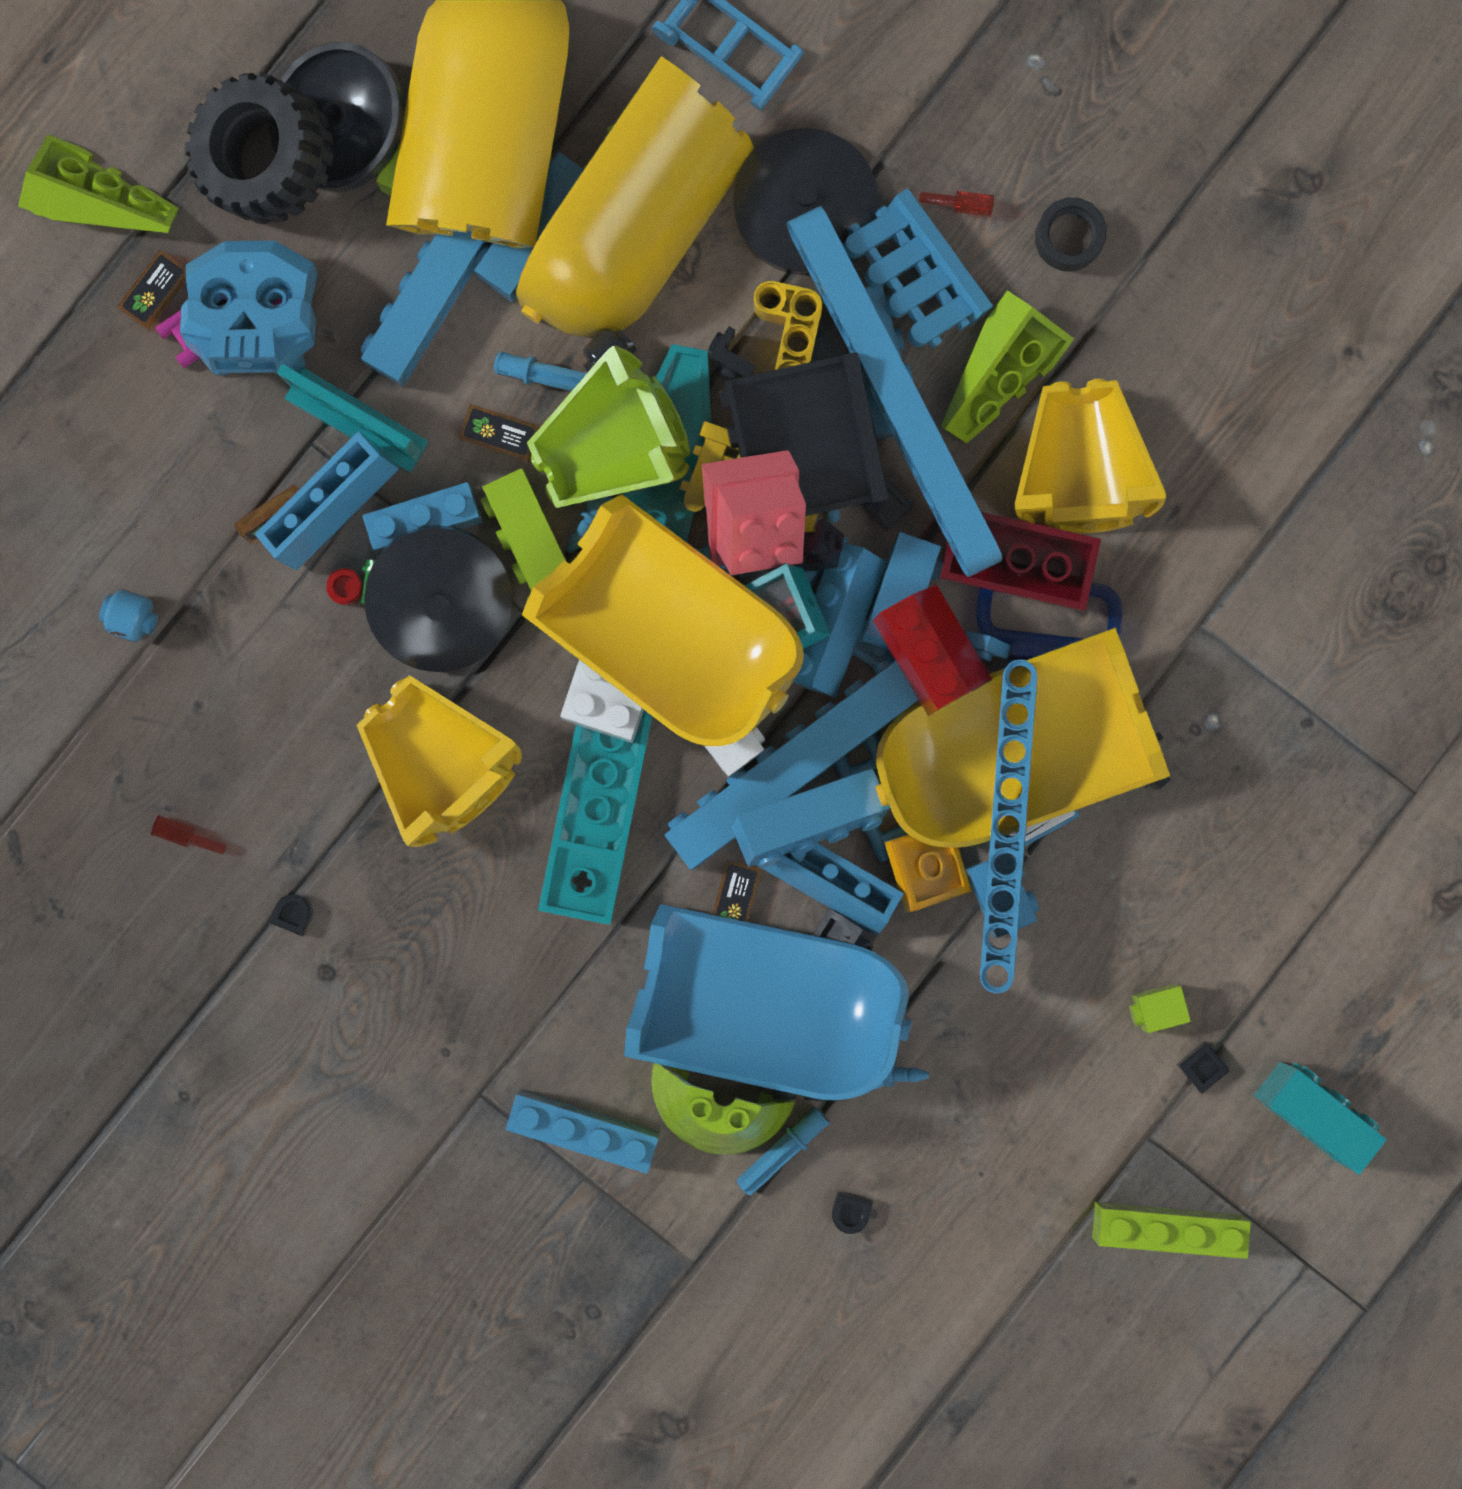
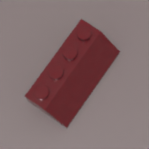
[940,511,1101,611]

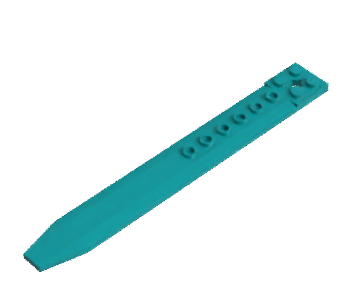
[538,344,711,925]

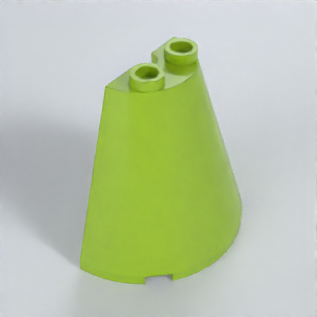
[527,346,690,508]
[652,1063,795,1155]

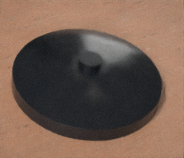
[269,42,405,192]
[733,128,878,275]
[364,525,513,672]

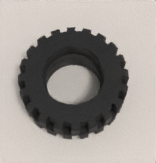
[185,73,333,224]

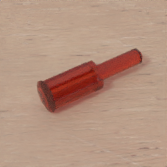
[919,191,994,217]
[151,815,227,855]

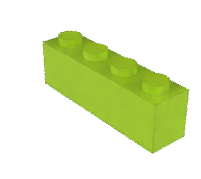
[480,468,567,600]
[1092,1202,1251,1259]

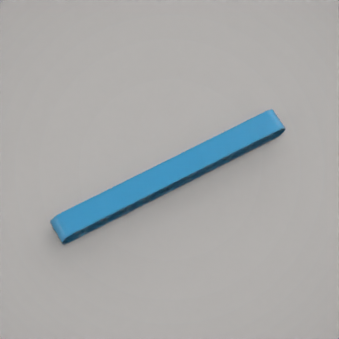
[787,206,1002,577]

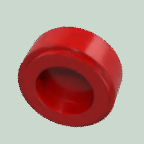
[326,568,364,606]

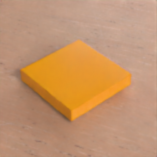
[884,835,972,913]

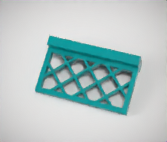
[277,364,429,474]

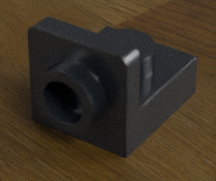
[794,519,845,572]
[812,908,876,951]

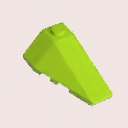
[18,134,179,233]
[941,290,1074,443]

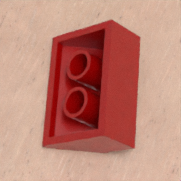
[873,584,992,717]

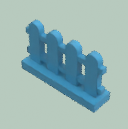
[843,188,993,348]

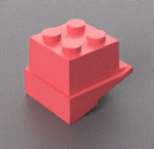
[702,450,806,575]

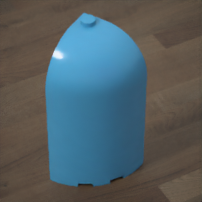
[624,904,912,1100]

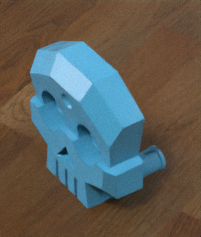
[180,241,318,376]

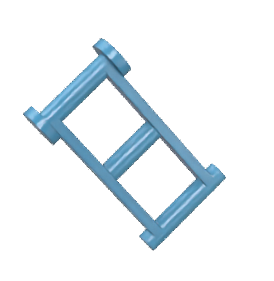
[651,0,804,111]

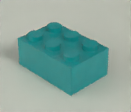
[1253,1062,1387,1175]

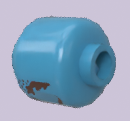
[99,589,158,642]

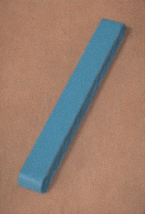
[980,659,1038,994]

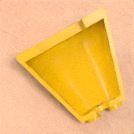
[1015,379,1166,534]
[357,675,522,847]

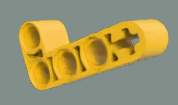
[754,281,822,370]

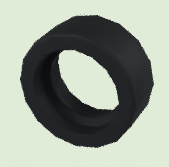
[1035,197,1107,271]

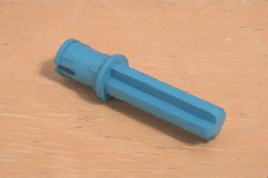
[494,351,587,391]
[737,1106,831,1195]

